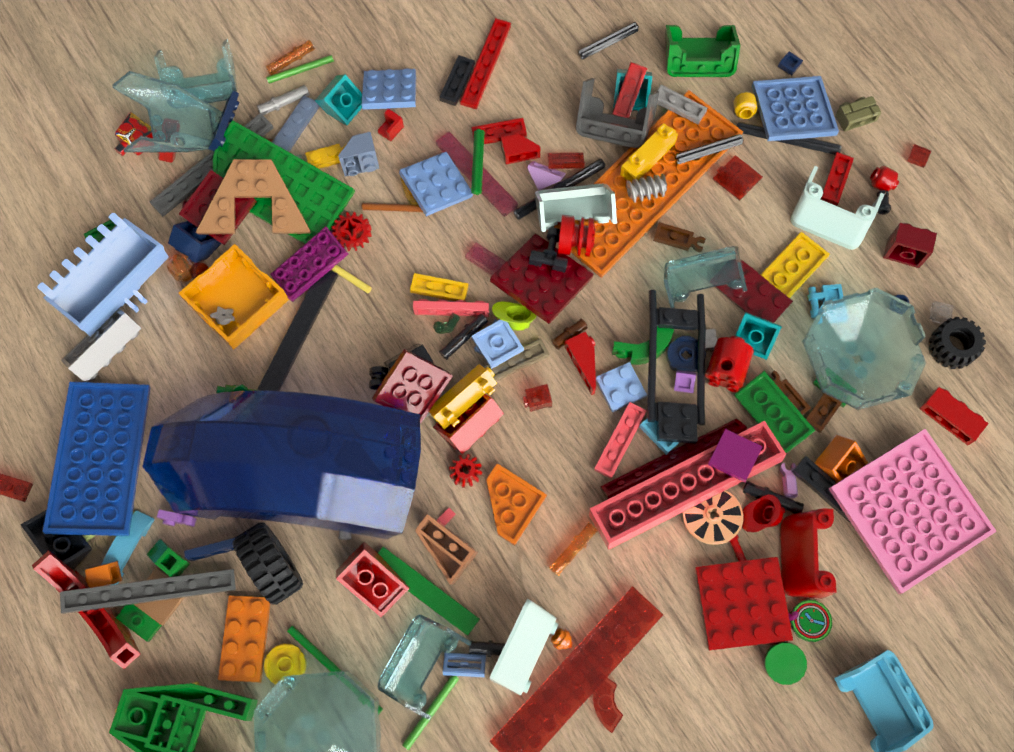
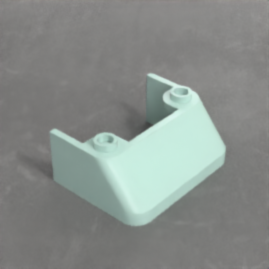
[790,166,884,250]
[535,184,617,232]

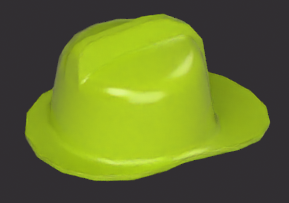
[492,301,537,331]

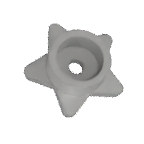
[210,307,235,325]

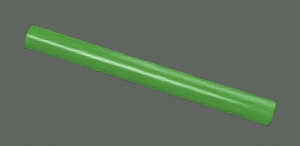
[266,55,334,84]
[402,676,459,750]

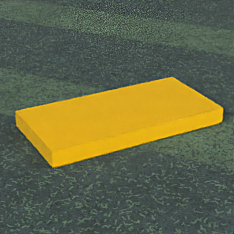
[760,232,830,298]

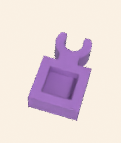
[157,509,197,527]

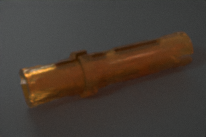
[265,40,315,75]
[549,522,598,577]

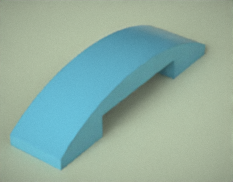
[101,510,155,585]

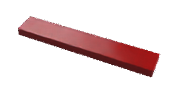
[460,18,511,110]

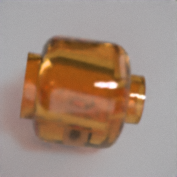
[167,254,196,282]

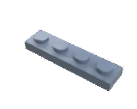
[272,96,320,152]

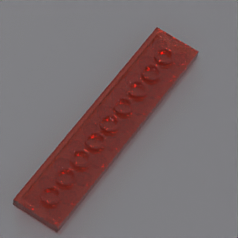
[489,586,663,752]

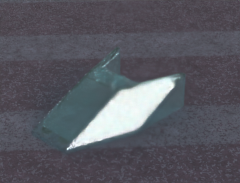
[113,71,222,152]

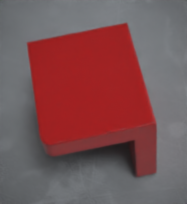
[378,108,404,142]

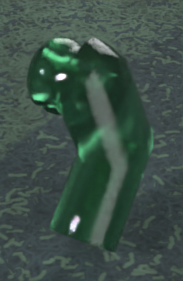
[433,313,460,334]

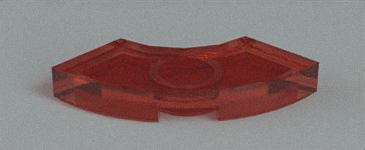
[593,672,623,733]

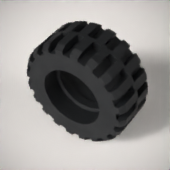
[232,522,303,605]

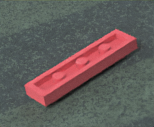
[413,299,489,317]
[594,402,647,479]

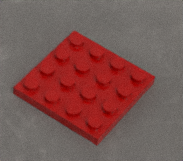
[695,557,793,651]

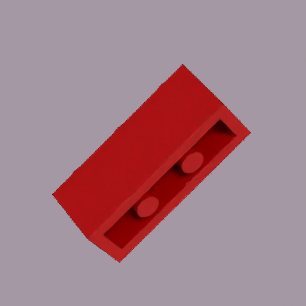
[919,387,989,445]

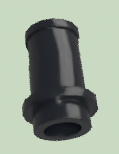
[877,190,891,215]

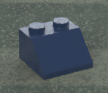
[168,221,221,263]

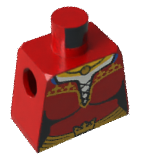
[114,112,160,156]

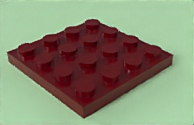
[490,233,594,324]

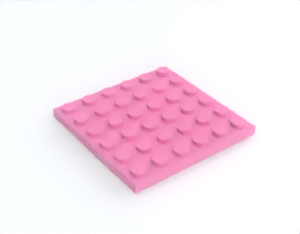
[828,429,996,594]

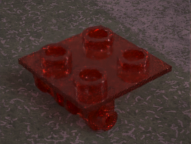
[712,155,763,201]

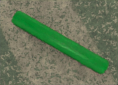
[471,129,485,195]

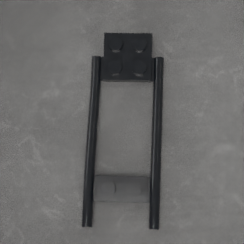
[647,290,706,444]

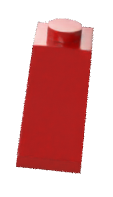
[565,331,596,395]

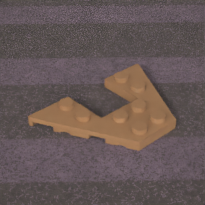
[196,159,311,234]

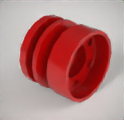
[558,215,596,257]

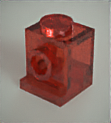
[522,384,552,412]

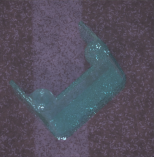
[154,39,237,108]
[664,246,747,308]
[377,615,472,720]

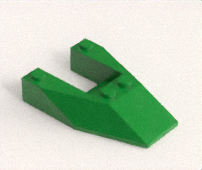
[109,683,258,752]

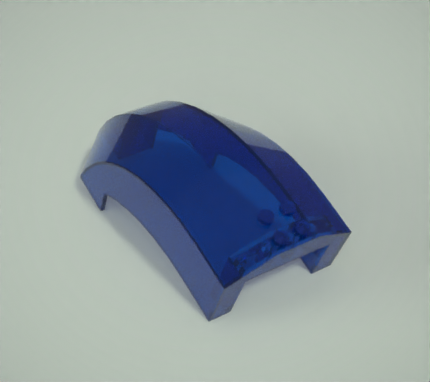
[142,391,421,539]

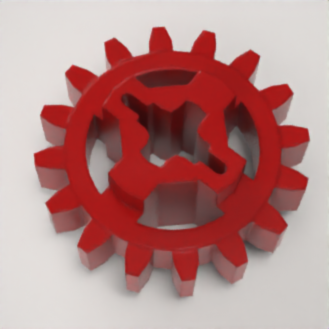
[332,212,372,251]

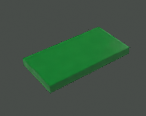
[734,371,816,454]

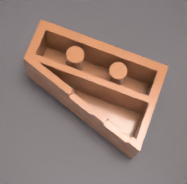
[415,514,478,585]

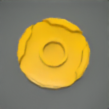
[264,643,307,686]

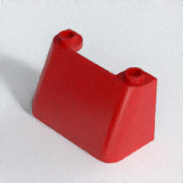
[780,508,837,599]

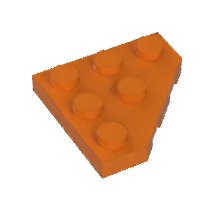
[486,463,547,546]

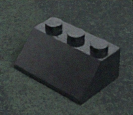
[20,510,92,570]

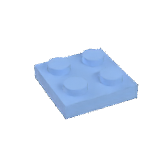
[472,320,524,369]
[596,362,647,412]

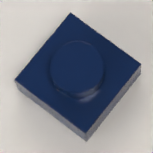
[778,51,803,76]

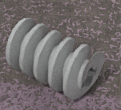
[626,173,667,203]

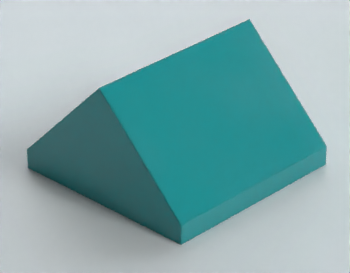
[735,312,782,360]

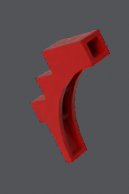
[32,551,141,669]

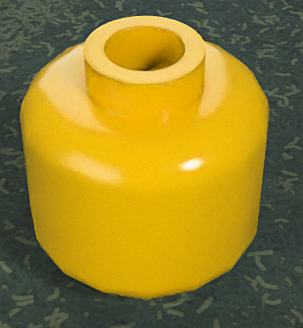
[733,92,757,119]

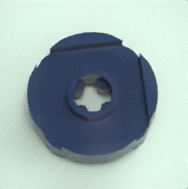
[667,336,706,373]

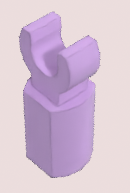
[780,463,798,498]

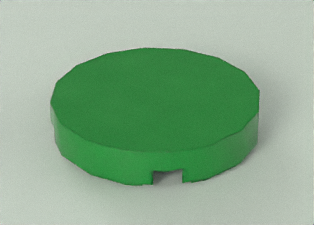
[764,642,807,685]

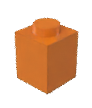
[85,561,122,588]

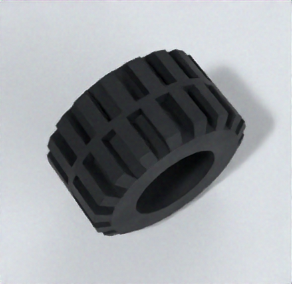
[929,317,986,369]

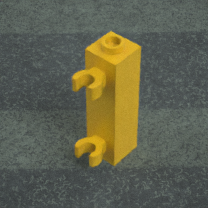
[620,123,678,183]
[429,364,497,429]

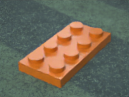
[218,596,270,683]

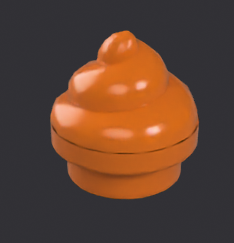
[551,628,572,650]

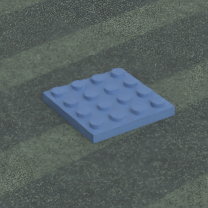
[752,76,839,141]

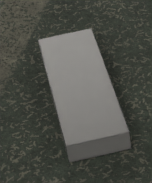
[657,85,708,125]

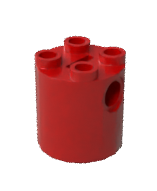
[705,336,754,392]

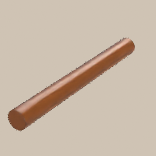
[362,203,423,212]

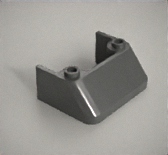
[576,78,660,148]

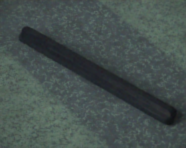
[737,122,842,155]
[513,159,605,220]

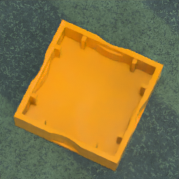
[178,244,289,350]

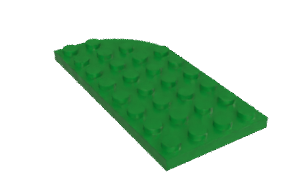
[213,120,355,245]

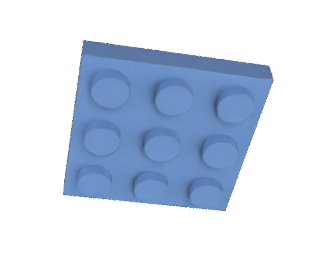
[362,68,416,110]
[399,152,473,216]

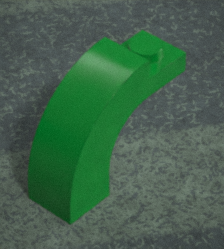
[612,326,674,365]

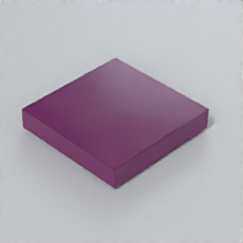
[708,429,763,482]

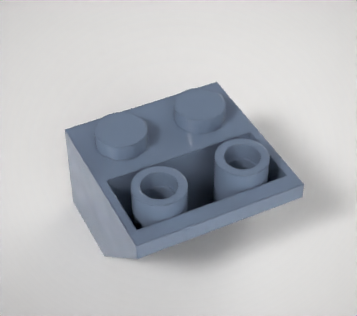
[339,132,380,177]

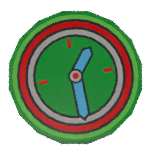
[790,600,832,642]

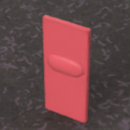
[437,508,456,525]

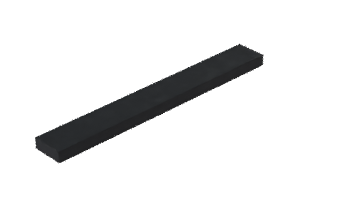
[257,271,338,406]

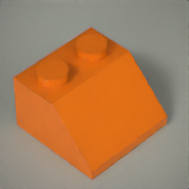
[815,435,869,483]

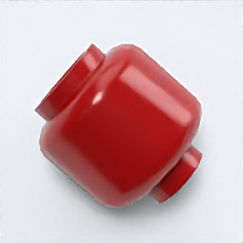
[870,166,899,193]

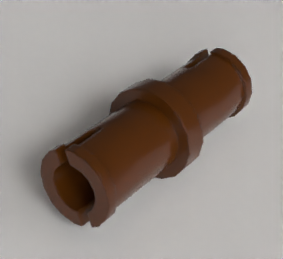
[551,319,588,350]

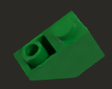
[146,539,191,577]

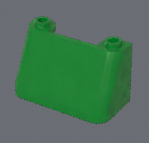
[665,25,741,77]

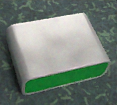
[705,329,717,351]

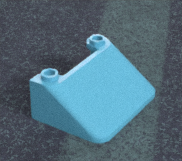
[834,650,933,752]

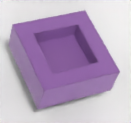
[674,370,696,393]

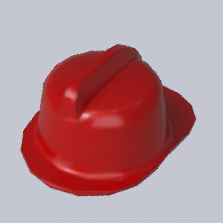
[742,494,786,533]

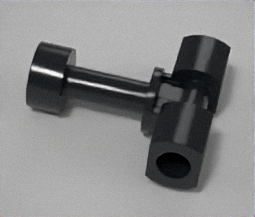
[529,228,568,273]

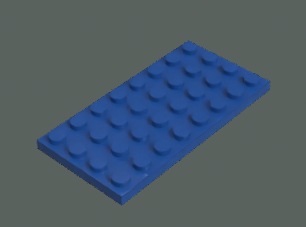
[43,382,150,536]

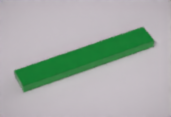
[378,547,480,636]

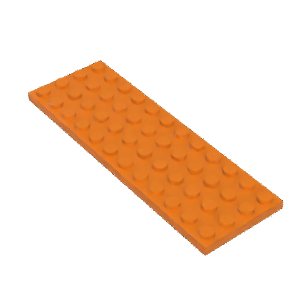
[547,90,743,278]

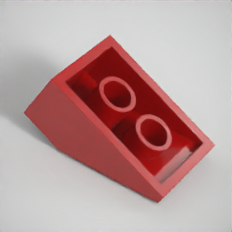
[336,542,409,617]

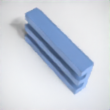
[443,653,486,677]

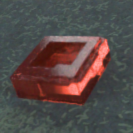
[907,144,931,168]

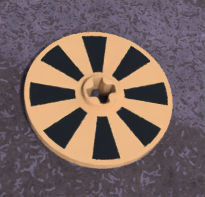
[682,490,743,545]

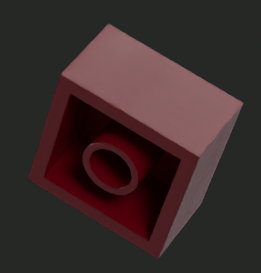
[883,223,937,268]

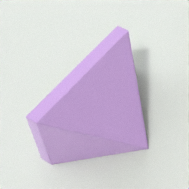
[527,161,566,191]

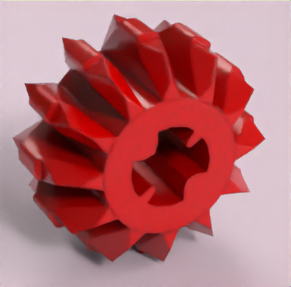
[449,454,482,488]

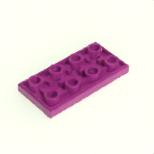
[270,227,348,302]

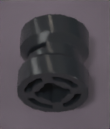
[369,366,388,390]

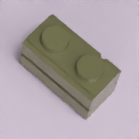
[836,96,881,131]

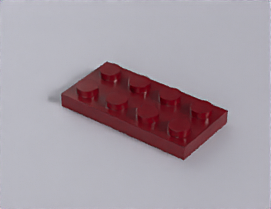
[710,254,793,323]

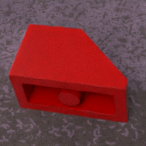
[501,134,541,165]

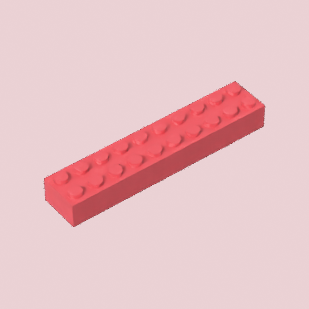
[589,421,786,550]

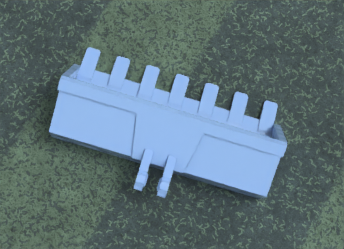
[37,213,169,337]

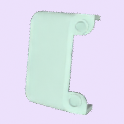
[490,599,559,696]

